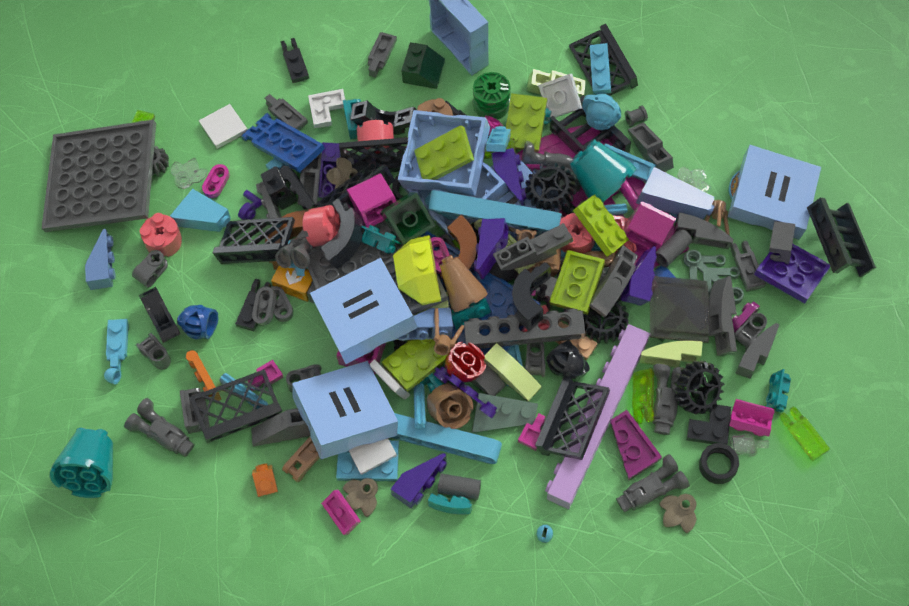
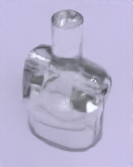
[730,433,769,456]

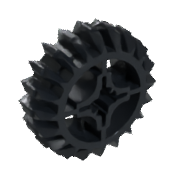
[525,162,577,212]
[583,300,629,344]
[672,360,725,414]

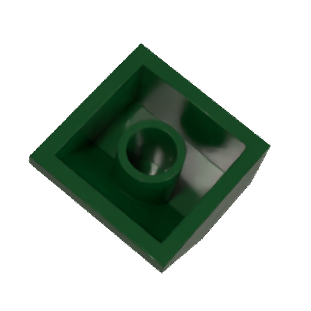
[402,42,445,89]
[380,192,436,246]

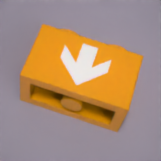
[271,266,313,302]

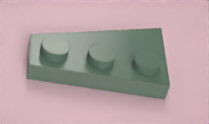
[472,393,538,433]

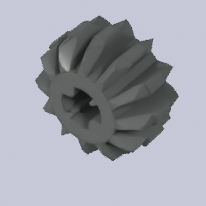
[152,146,169,176]

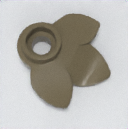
[326,158,358,189]
[343,478,378,517]
[659,494,697,533]

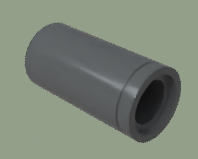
[655,229,692,267]
[438,473,481,500]

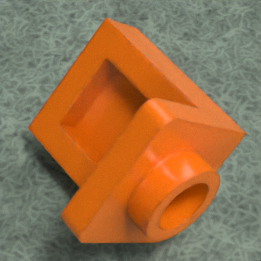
[252,463,278,497]

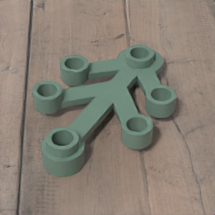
[683,250,744,304]

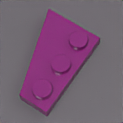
[610,410,662,481]

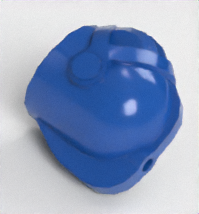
[177,305,219,340]

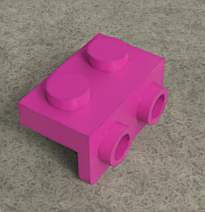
[729,399,774,437]

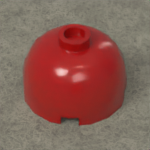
[445,342,486,383]

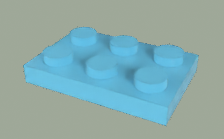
[336,440,399,481]

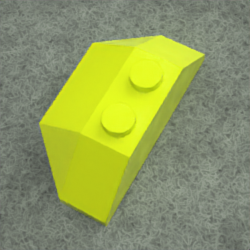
[393,235,441,305]

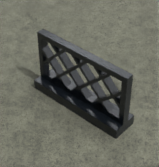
[569,24,638,96]
[339,137,408,176]
[316,160,396,210]
[213,217,295,264]
[189,369,282,443]
[535,376,610,460]

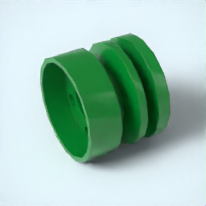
[473,72,511,119]

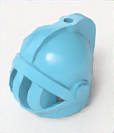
[582,94,621,130]

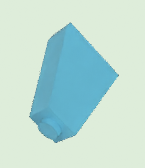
[170,189,231,232]

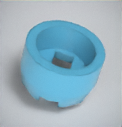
[104,368,121,384]
[537,525,553,543]

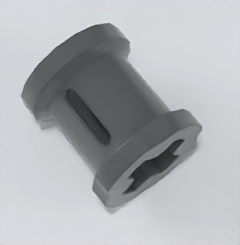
[624,105,648,126]

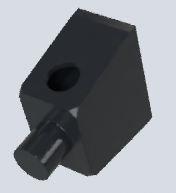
[261,166,298,210]

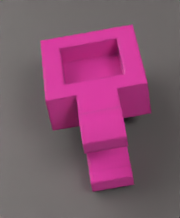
[247,360,283,391]
[518,413,546,451]

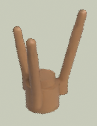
[705,200,730,236]
[508,226,537,241]
[434,308,464,355]

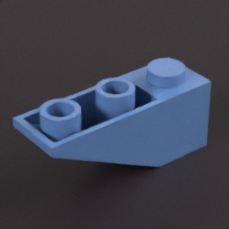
[85,229,116,290]
[395,308,453,340]

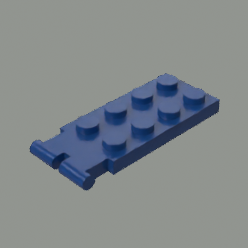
[241,113,325,173]

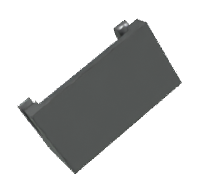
[769,221,795,264]
[536,277,557,311]
[180,388,210,434]

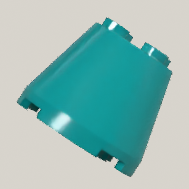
[569,139,636,202]
[50,428,113,498]

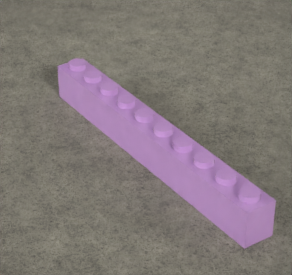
[545,324,650,509]

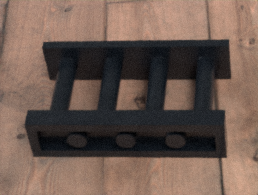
[549,95,631,154]
[807,197,876,277]

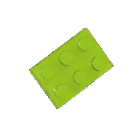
[506,93,548,152]
[414,125,474,180]
[573,194,629,257]
[550,250,605,315]
[382,339,447,392]

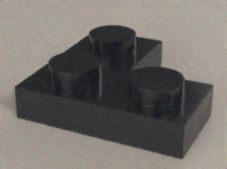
[686,405,731,445]

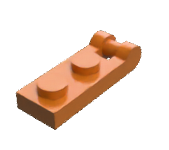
[186,350,221,401]

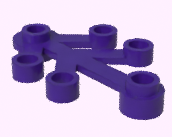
[433,367,497,419]

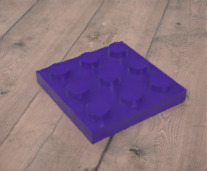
[754,244,830,304]

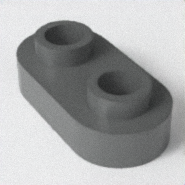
[266,286,293,322]
[252,287,277,326]

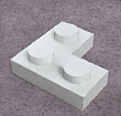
[308,89,345,128]

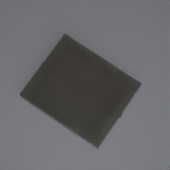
[650,276,710,343]

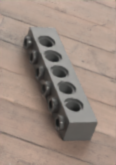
[464,309,585,349]

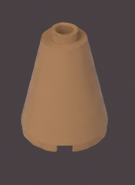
[440,255,488,312]

